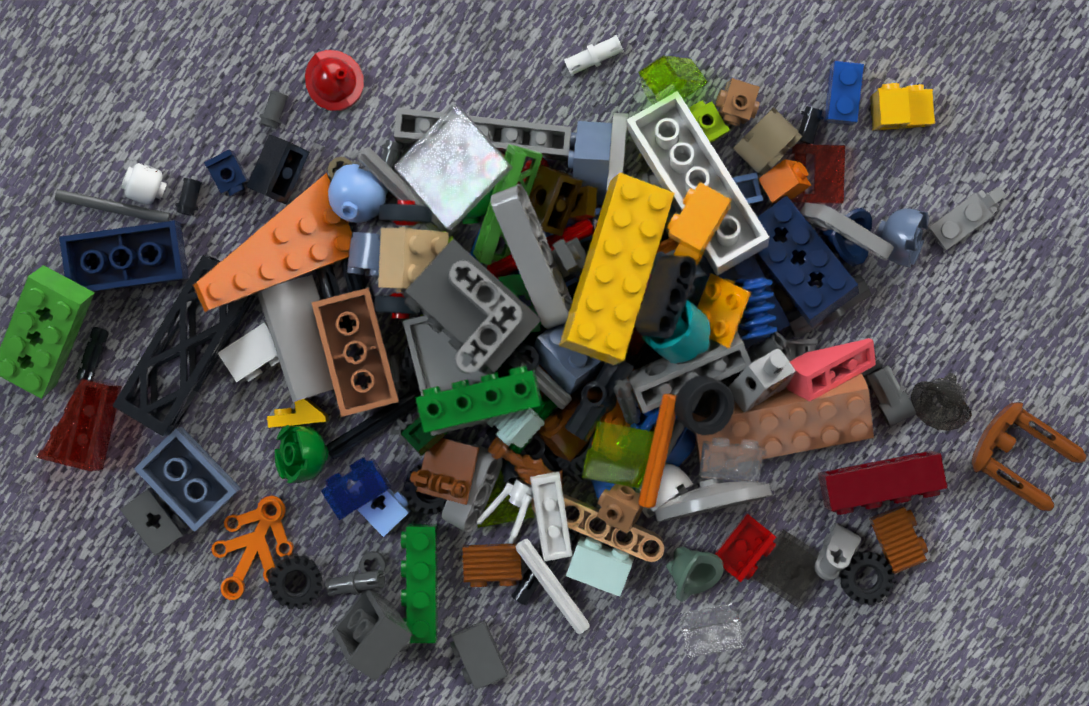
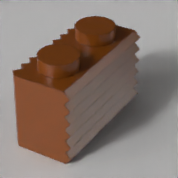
[869,505,928,574]
[462,543,522,587]

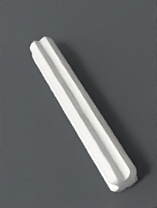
[516,539,590,634]

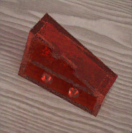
[36,379,122,471]

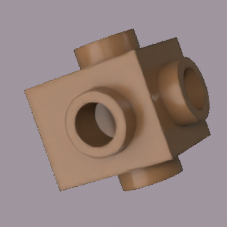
[715,78,760,126]
[597,482,643,533]

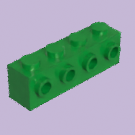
[416,366,543,433]
[401,524,438,643]

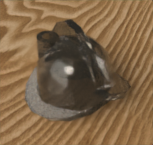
[911,373,972,431]

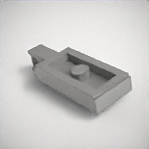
[928,186,1006,251]

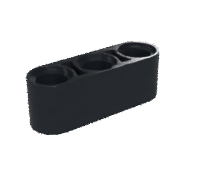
[636,255,696,338]

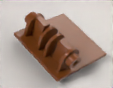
[410,438,479,505]

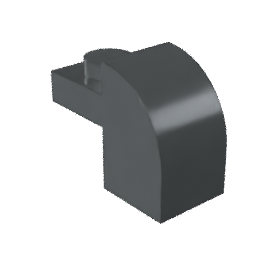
[552,237,587,283]

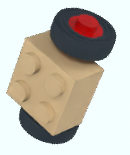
[374,200,449,319]

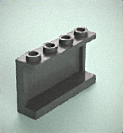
[402,239,542,374]

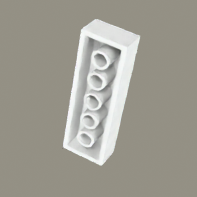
[627,91,770,276]

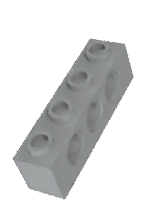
[628,331,751,414]

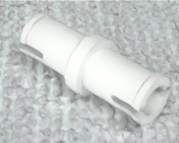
[564,35,624,76]

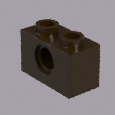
[529,165,583,236]

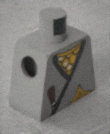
[728,349,796,413]

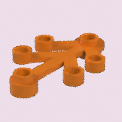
[211,496,294,600]

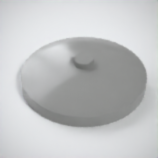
[655,478,772,522]

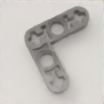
[800,203,894,261]
[448,260,522,374]

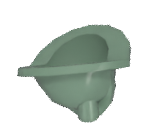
[666,547,724,602]

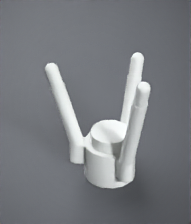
[476,478,533,544]

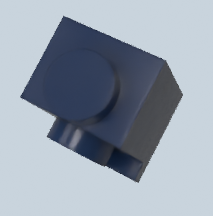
[204,149,249,197]

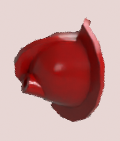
[305,50,364,111]

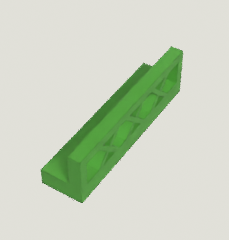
[473,144,543,265]

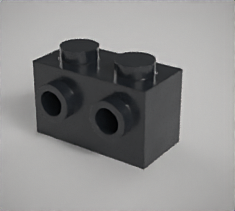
[246,134,310,205]

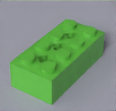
[0,265,95,399]

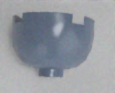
[877,208,929,268]

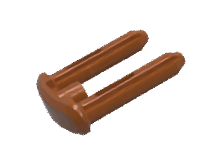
[972,402,1086,511]

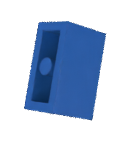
[824,61,864,126]

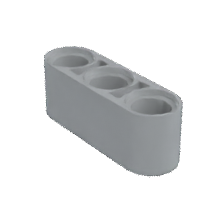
[442,444,503,533]

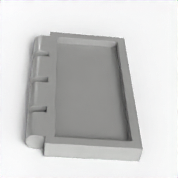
[403,315,490,436]

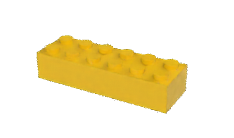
[559,173,675,365]

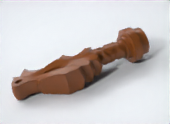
[488,437,564,487]

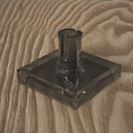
[752,529,821,609]

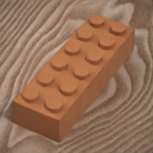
[692,373,874,471]

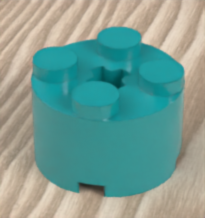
[642,299,710,364]

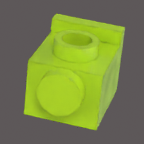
[689,100,730,143]

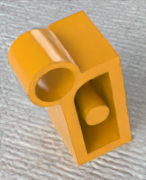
[667,182,731,266]

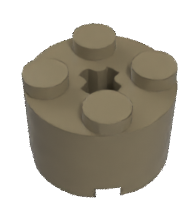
[733,107,802,176]

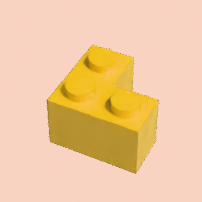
[870,83,935,131]

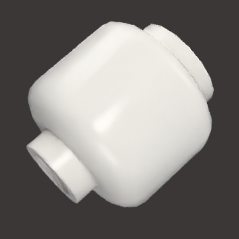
[121,163,167,205]

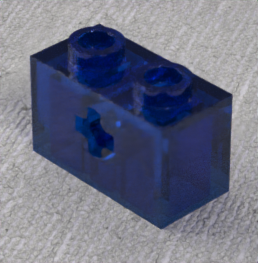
[320,457,391,520]

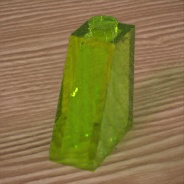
[639,55,708,105]

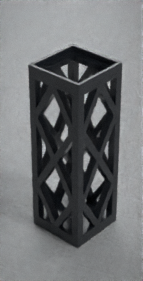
[112,255,258,436]

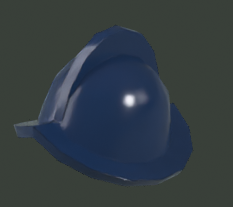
[819,208,872,266]

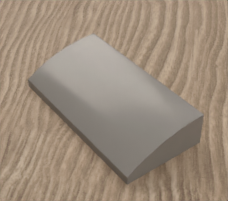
[257,275,334,402]

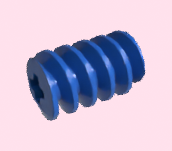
[735,278,778,339]

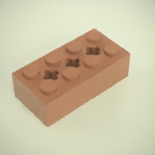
[311,288,399,417]

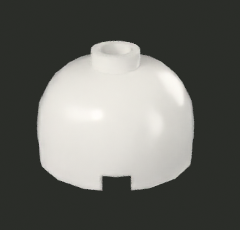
[635,464,694,518]

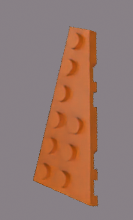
[193,173,352,312]

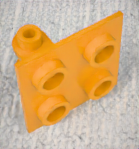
[697,273,751,348]

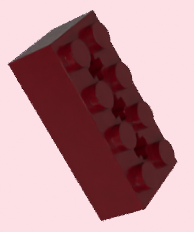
[818,450,948,515]

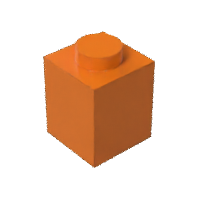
[758,159,811,203]

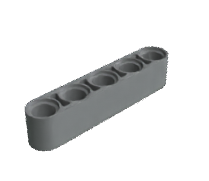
[491,185,573,329]

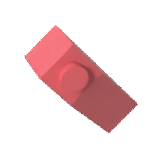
[787,338,876,401]

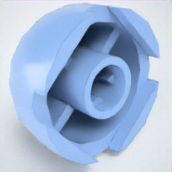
[328,164,388,223]

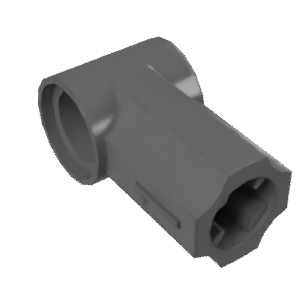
[865,365,916,427]

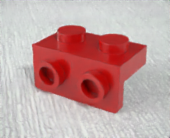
[714,513,776,582]

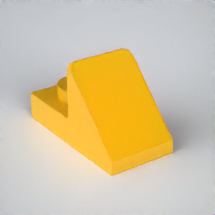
[267,398,329,428]

